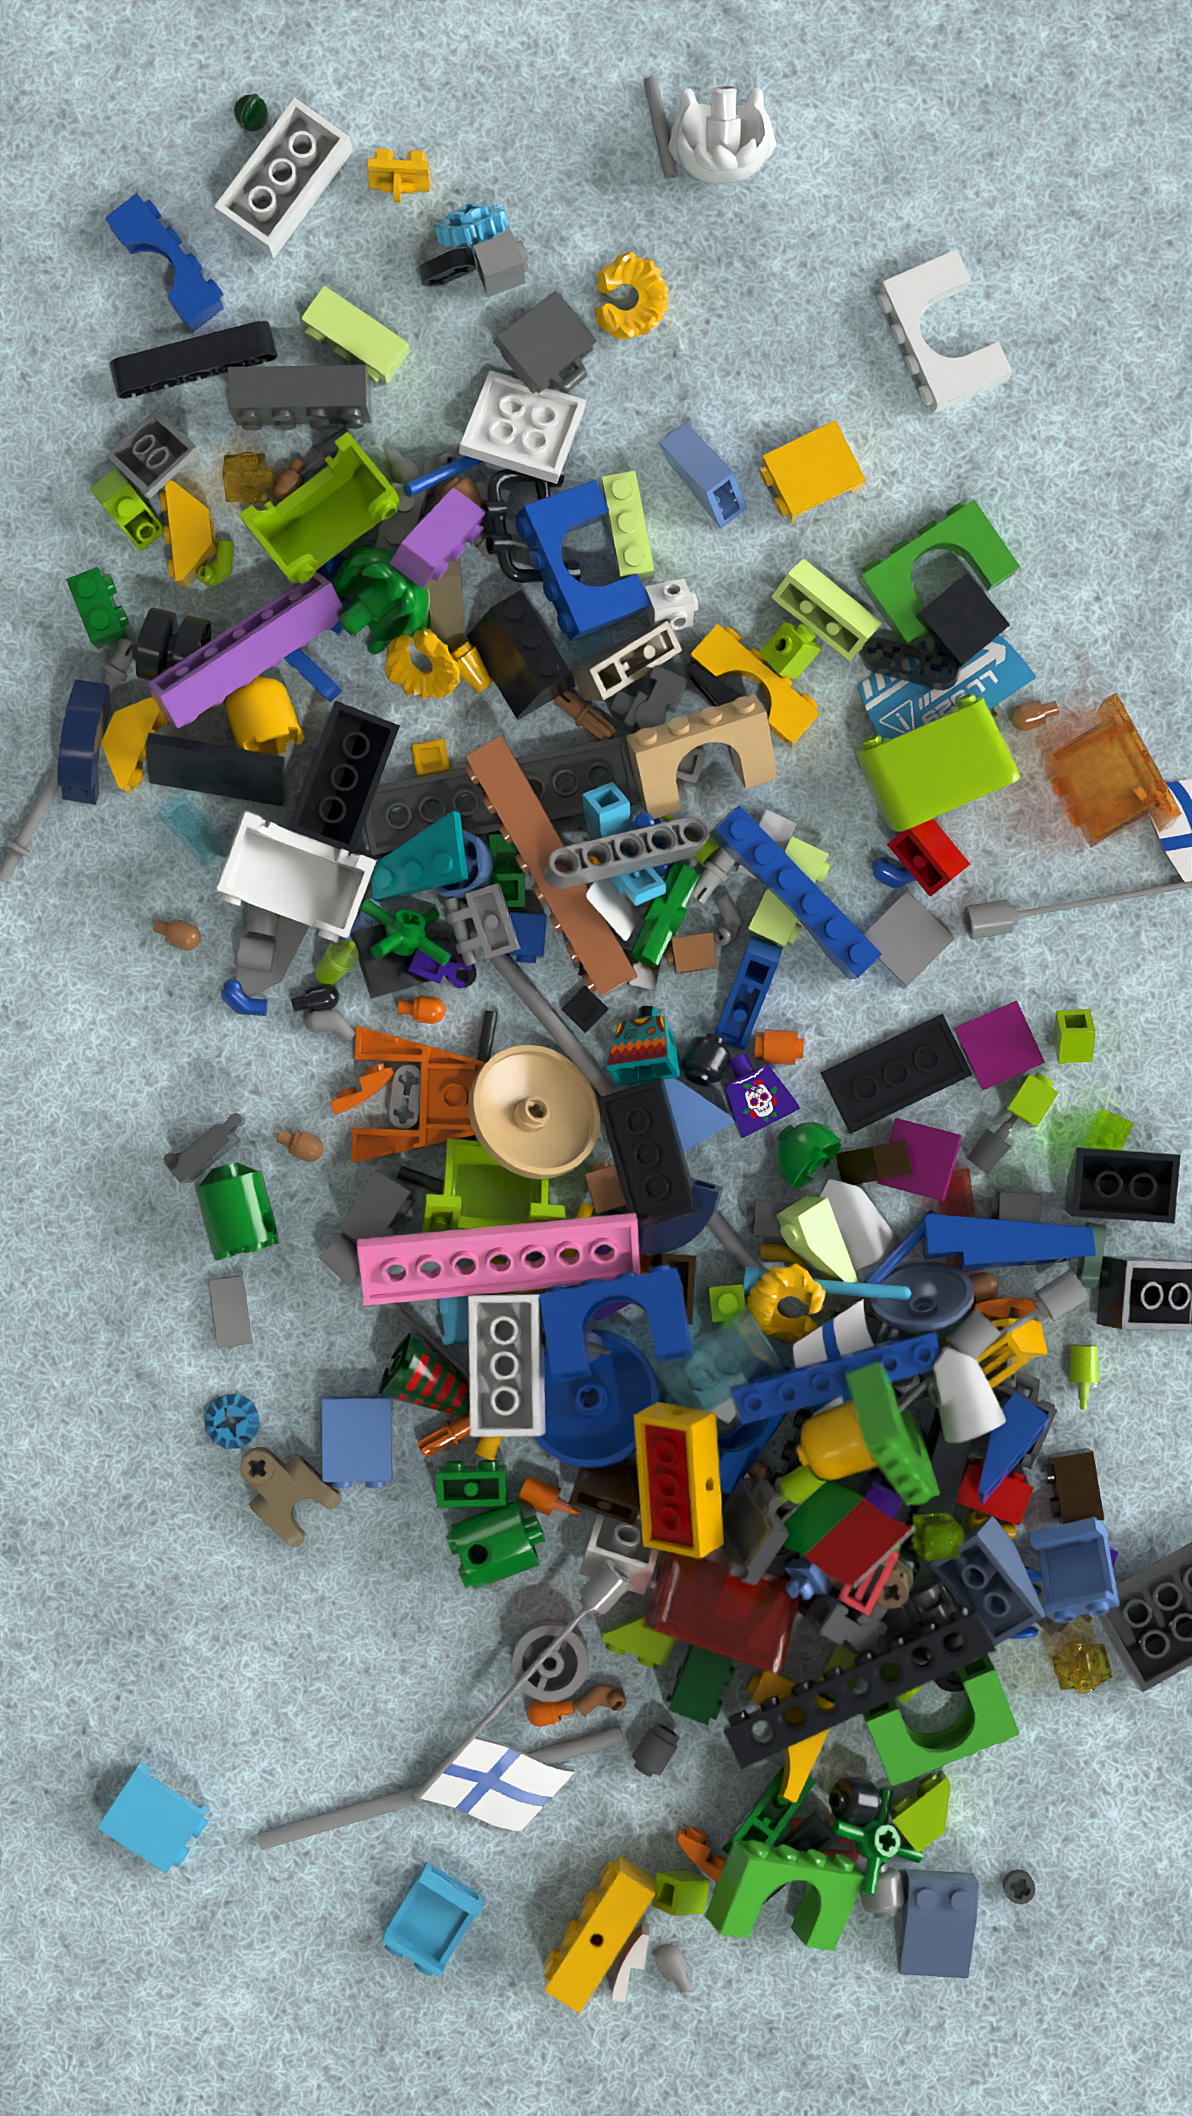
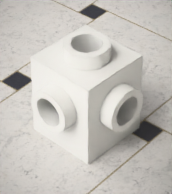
[645,578,698,630]

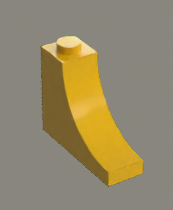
[745,1669,834,1803]

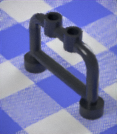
[480,467,581,583]

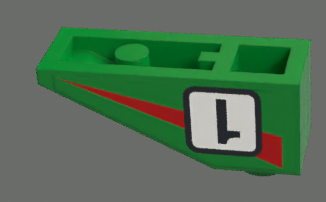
[721,1766,816,1855]

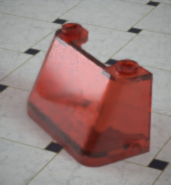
[642,1552,800,1675]

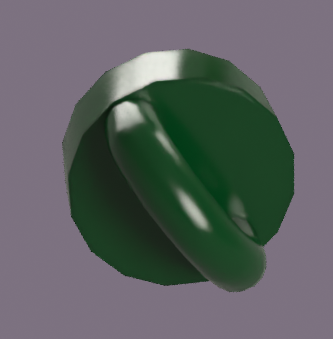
[234,94,269,132]

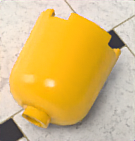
[225,675,305,755]
[797,1400,879,1480]

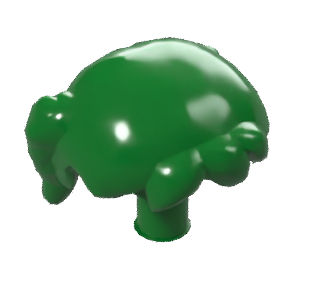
[331,545,430,655]

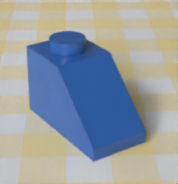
[508,912,547,964]

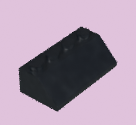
[287,701,400,854]

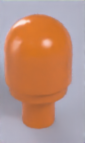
[398,995,446,1024]
[526,1699,575,1727]

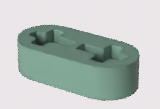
[1076,1222,1106,1289]

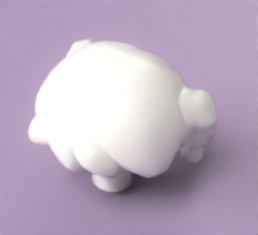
[668,86,776,184]

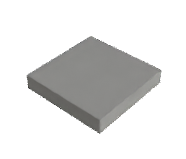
[863,891,955,987]

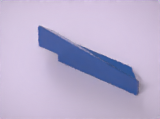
[923,1214,1096,1270]

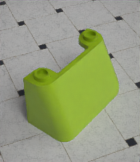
[239,432,400,583]
[854,693,1020,832]

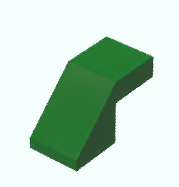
[489,832,525,907]

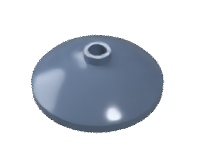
[870,1262,974,1332]

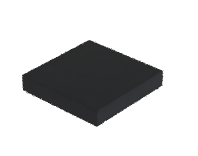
[915,573,1010,668]
[350,924,432,999]

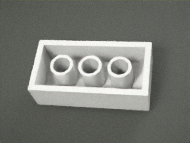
[214,97,353,259]
[469,1294,545,1437]

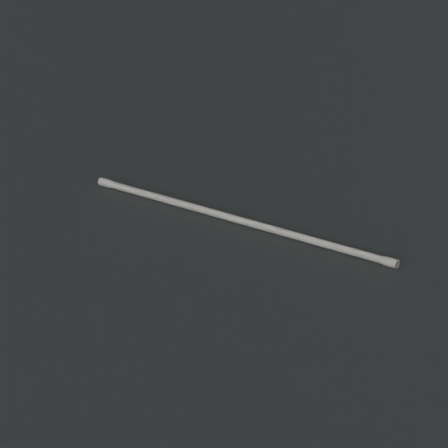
[429,888,802,1318]

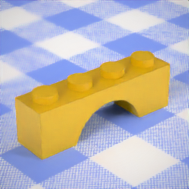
[689,624,820,748]

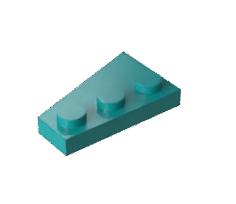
[371,811,468,902]

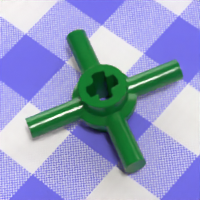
[361,899,451,966]
[831,1788,923,1896]

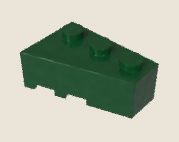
[664,1609,748,1726]

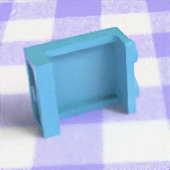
[97,1763,209,1874]
[381,1862,485,1977]

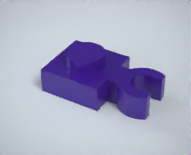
[407,947,473,988]

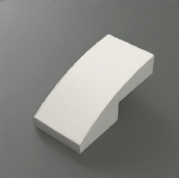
[611,1925,649,2002]

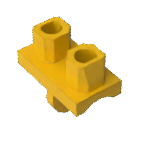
[367,148,430,203]

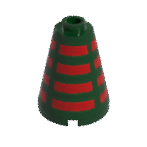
[378,1333,470,1416]

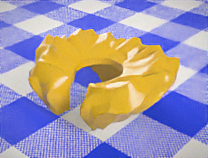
[595,251,669,339]
[384,628,460,700]
[746,1264,826,1343]

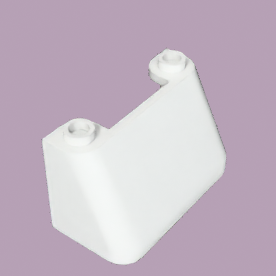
[216,811,376,943]

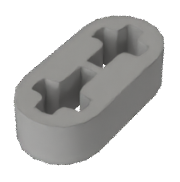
[389,1065,421,1129]

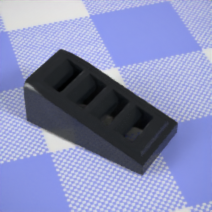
[687,664,743,707]

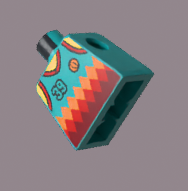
[606,1006,680,1086]

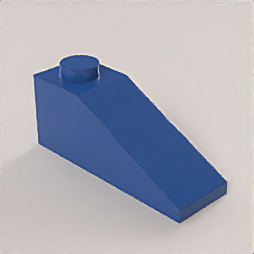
[714,936,783,1050]
[978,1391,1049,1504]

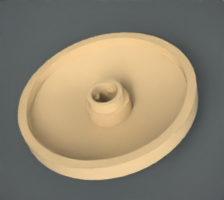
[468,1045,601,1179]

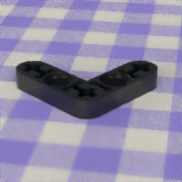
[862,638,962,690]

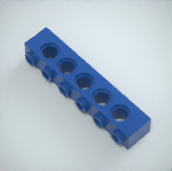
[729,1331,941,1425]

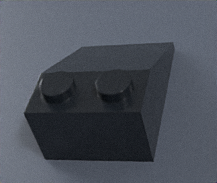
[1096,1256,1192,1331]

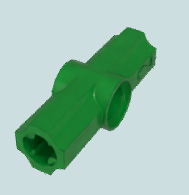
[629,862,700,967]

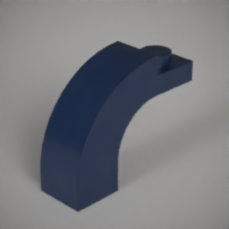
[57,679,111,805]
[606,1177,723,1254]

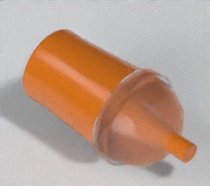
[517,1475,581,1520]

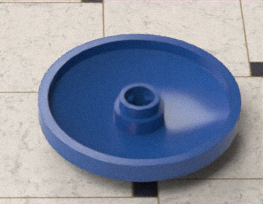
[533,1329,660,1468]

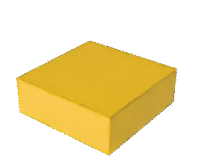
[411,738,451,777]

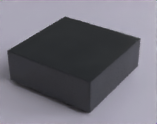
[561,986,609,1033]

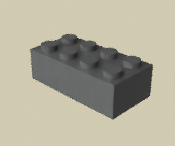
[228,365,372,431]

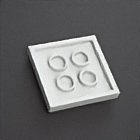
[459,370,587,484]

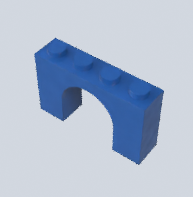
[515,480,651,641]
[539,1265,694,1382]

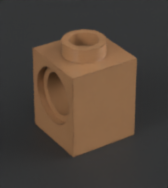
[665,932,717,974]
[585,1160,626,1213]

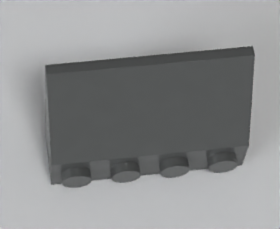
[1098,1542,1192,1692]

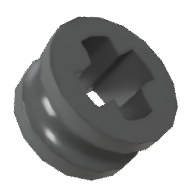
[1003,1870,1036,1905]

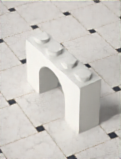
[877,249,1012,413]

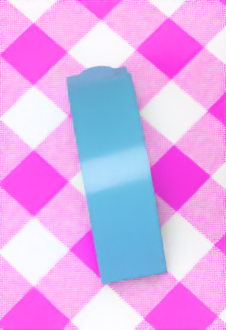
[583,782,666,905]

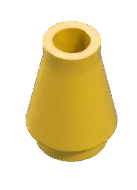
[450,641,493,694]

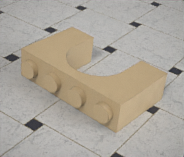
[626,694,778,819]

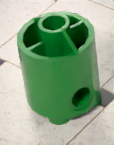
[195,1162,279,1261]
[446,1500,546,1590]

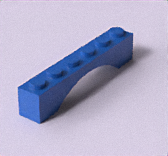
[709,806,882,980]

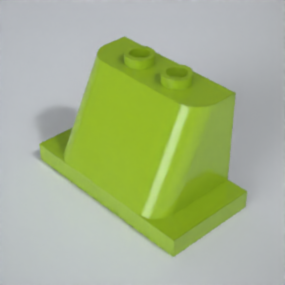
[421,1138,565,1254]

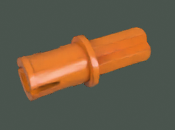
[417,1412,470,1457]

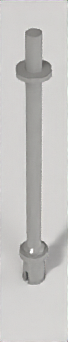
[0,637,137,884]

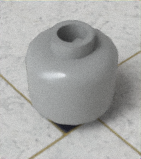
[859,1862,906,1918]

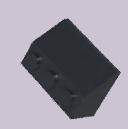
[467,590,576,721]
[1065,1147,1181,1223]

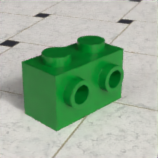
[66,567,130,649]
[436,1460,508,1508]

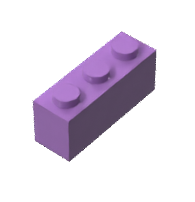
[390,487,486,589]

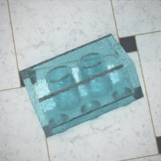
[653,1308,784,1411]

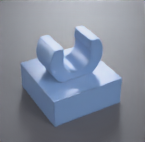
[785,1558,833,1599]

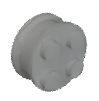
[512,1619,588,1702]

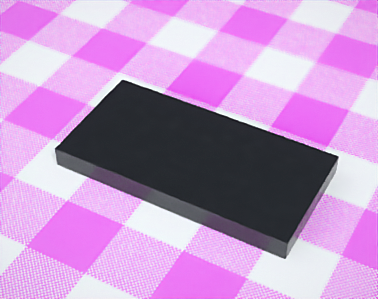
[146,733,285,807]
[820,1014,973,1134]
[597,1078,700,1230]

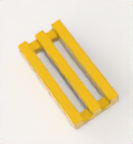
[976,1332,1031,1389]

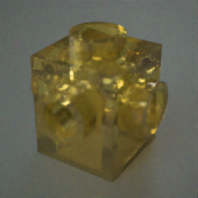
[222,452,274,504]
[1052,1640,1113,1694]

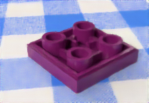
[954,1000,1045,1091]
[877,1118,962,1202]

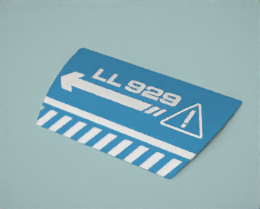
[858,635,1036,739]

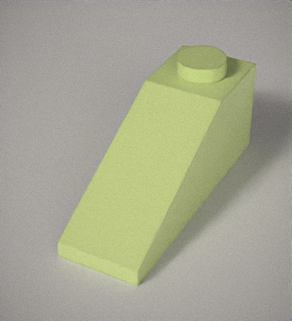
[776,1196,859,1283]

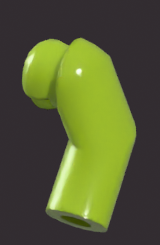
[197,540,234,586]

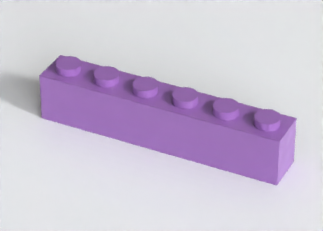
[146,572,345,728]

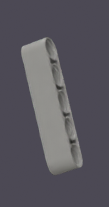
[543,817,709,889]

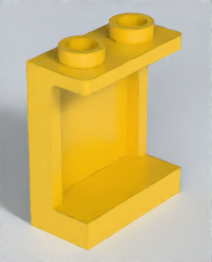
[758,420,866,523]

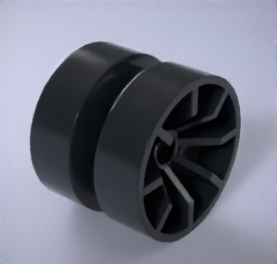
[136,607,212,681]

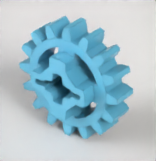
[434,202,509,249]

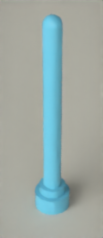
[744,1267,911,1300]

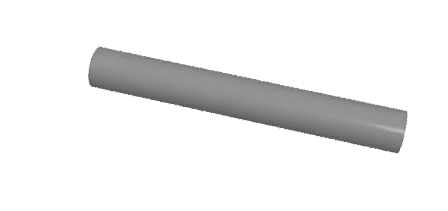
[644,76,678,179]

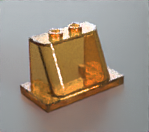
[1044,693,1182,848]

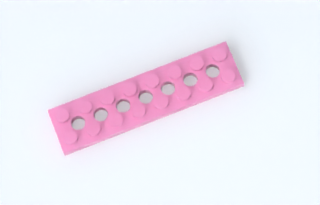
[357,1213,640,1306]

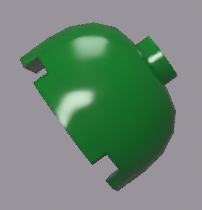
[774,1122,842,1190]

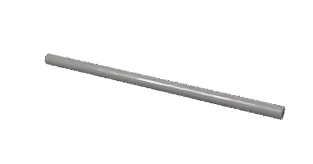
[257,1726,625,1850]

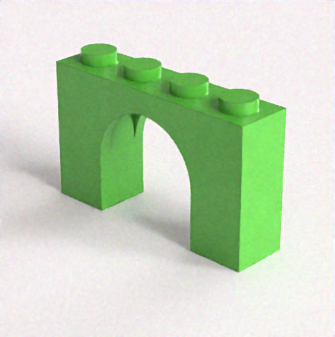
[859,500,1020,645]
[846,1362,940,1506]
[862,1655,1020,1787]
[705,1840,865,1951]

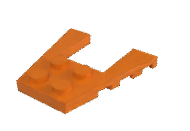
[351,1026,486,1163]

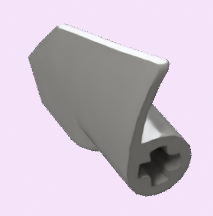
[235,904,309,998]
[818,1178,900,1271]
[927,1347,1006,1443]

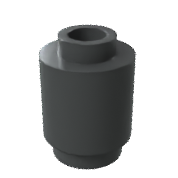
[632,1722,680,1777]

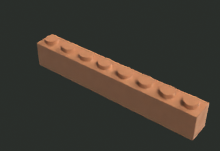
[465,735,639,997]

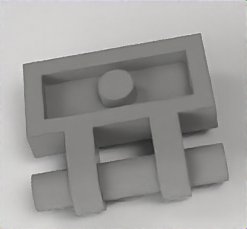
[444,883,521,966]

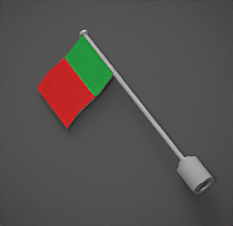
[781,1309,1001,1587]

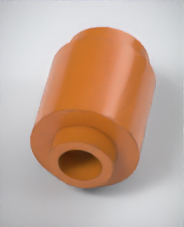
[755,1029,804,1065]

